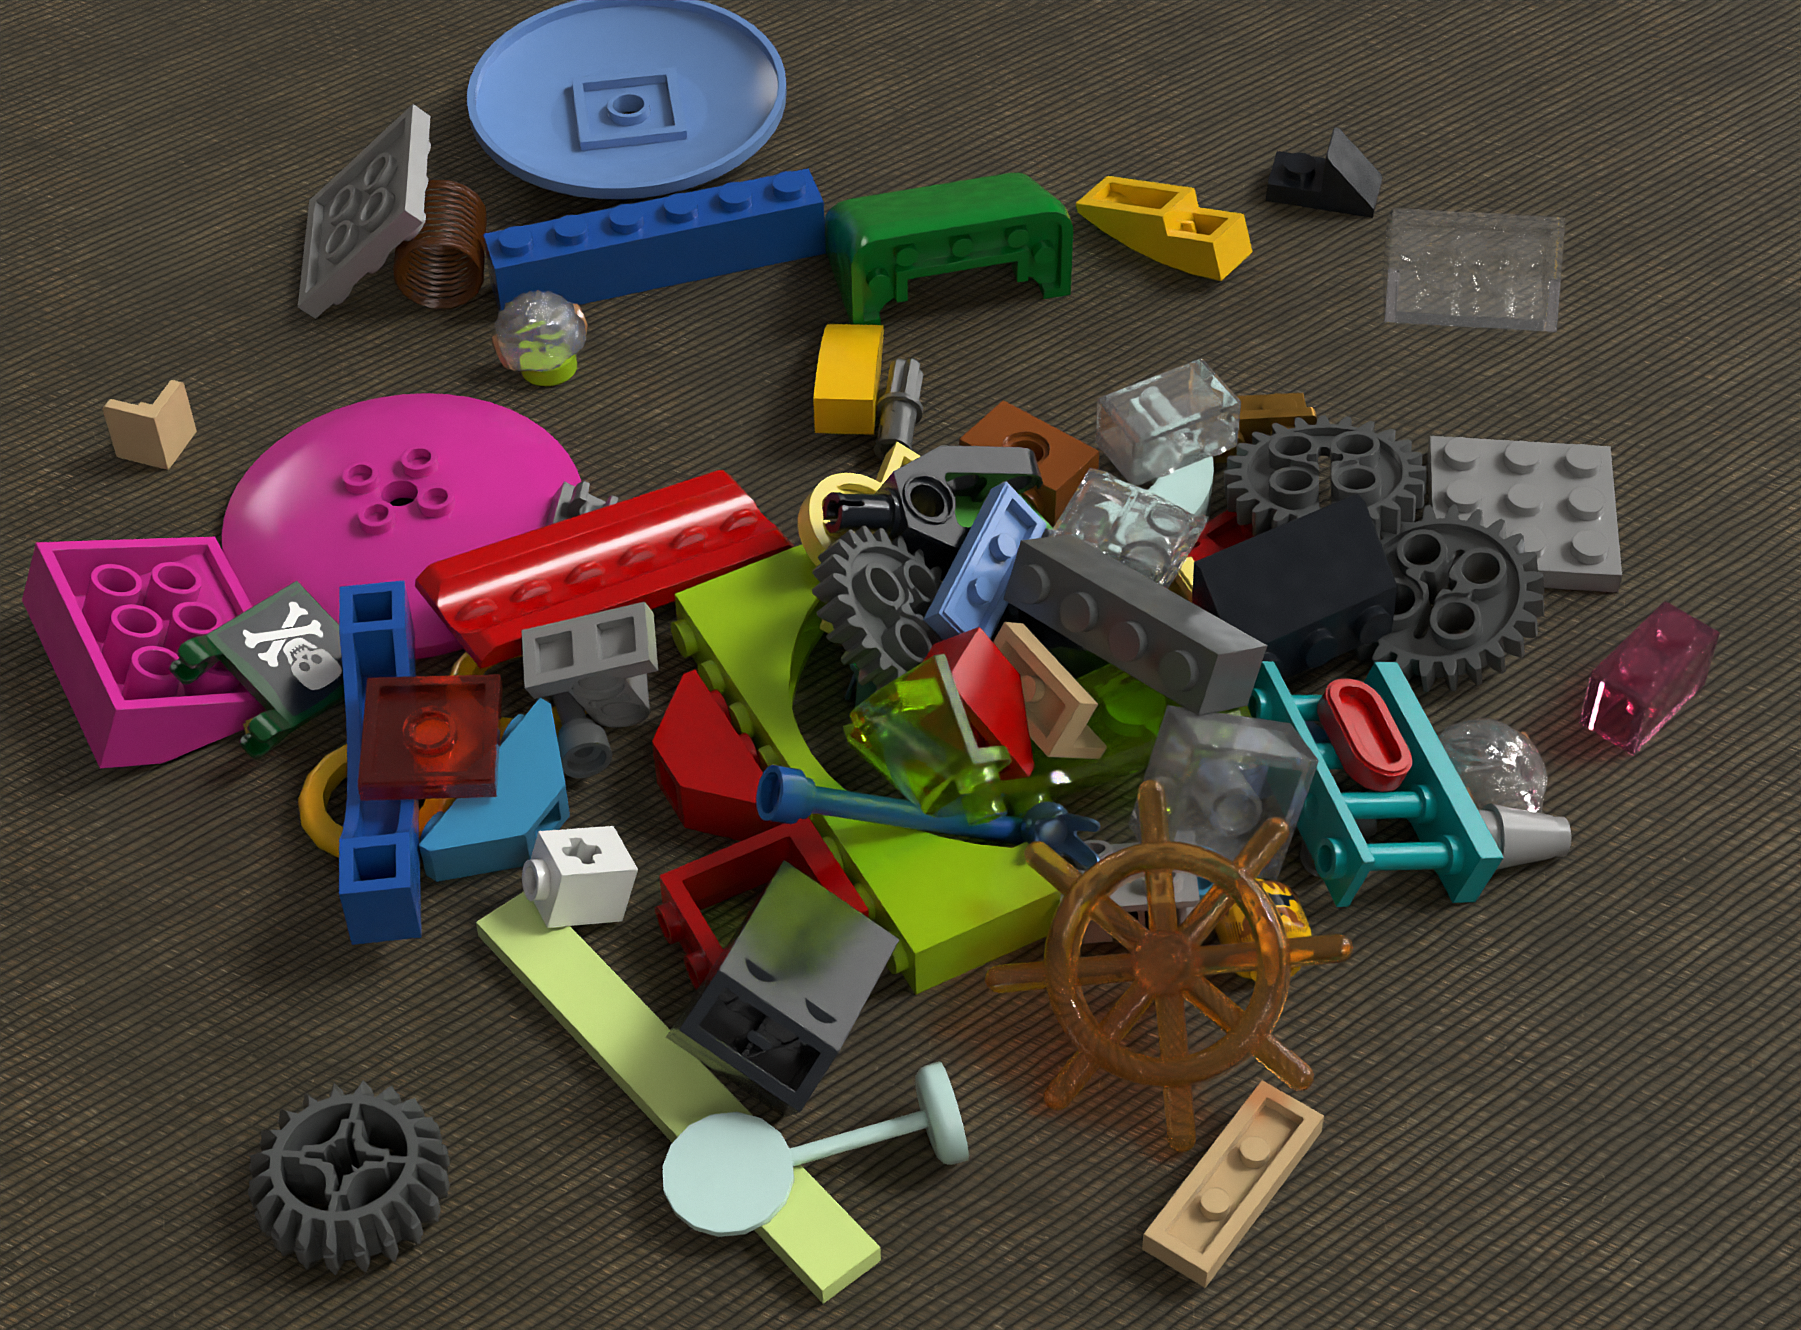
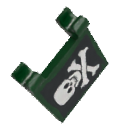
[169,581,345,759]

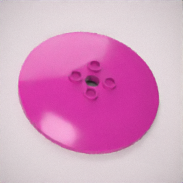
[222,393,581,659]

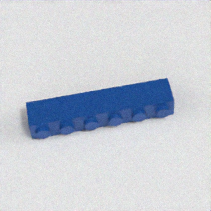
[483,168,826,321]

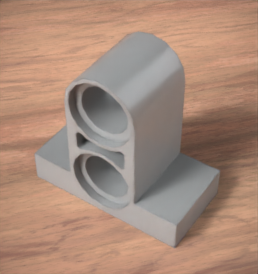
[522,602,658,727]

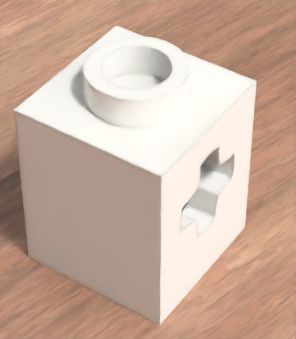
[522,826,638,928]

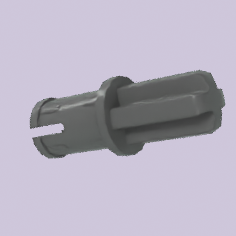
[874,358,923,461]

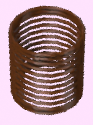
[393,180,487,309]

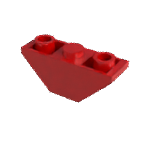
[652,669,784,841]

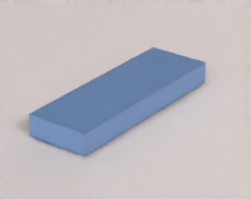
[923,482,1047,640]

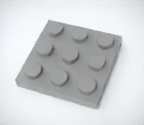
[298,104,431,319]
[1427,436,1622,592]

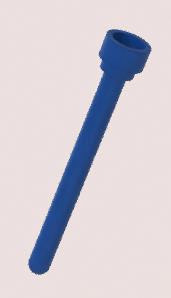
[756,765,1024,845]

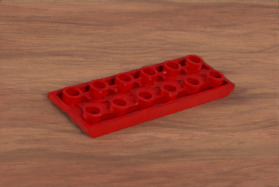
[415,470,795,669]

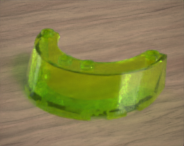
[843,654,1253,826]

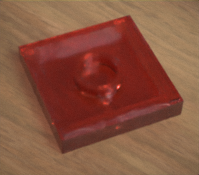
[358,674,503,801]

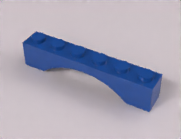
[339,580,422,945]

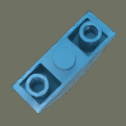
[419,698,570,882]

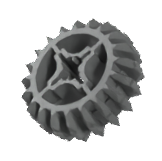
[248,1080,450,1276]

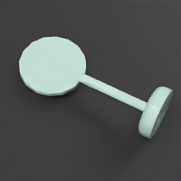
[662,1061,969,1237]

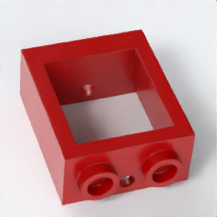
[655,817,869,991]

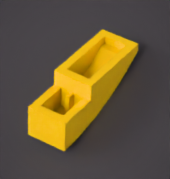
[1075,176,1252,281]
[813,324,884,435]

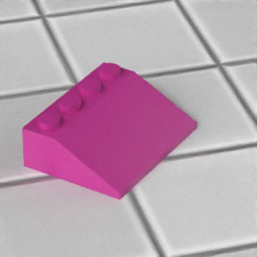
[22,537,267,768]

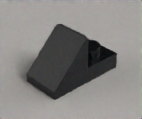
[1266,127,1383,218]

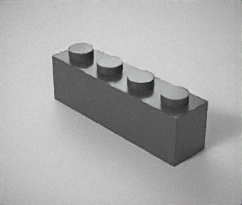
[1003,534,1267,716]

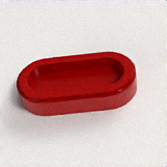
[1317,679,1412,792]

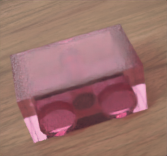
[1579,601,1720,756]

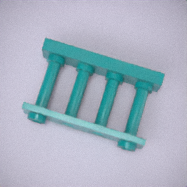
[1239,661,1504,907]

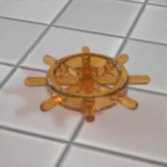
[985,779,1353,1153]

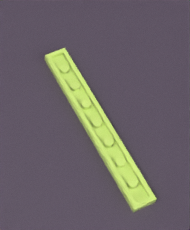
[476,891,881,1304]

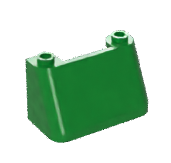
[824,173,1073,325]

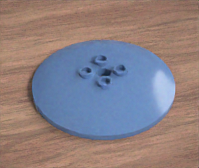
[467,0,787,199]

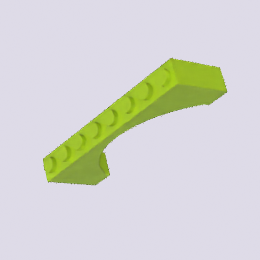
[671,544,1061,995]

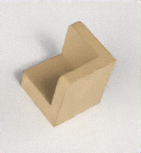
[103,380,197,470]

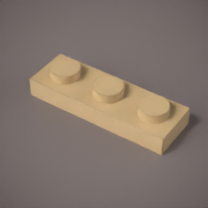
[1142,1080,1324,1288]

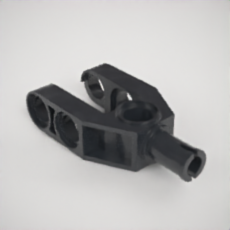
[823,445,1059,581]

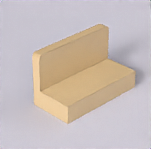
[993,622,1107,759]

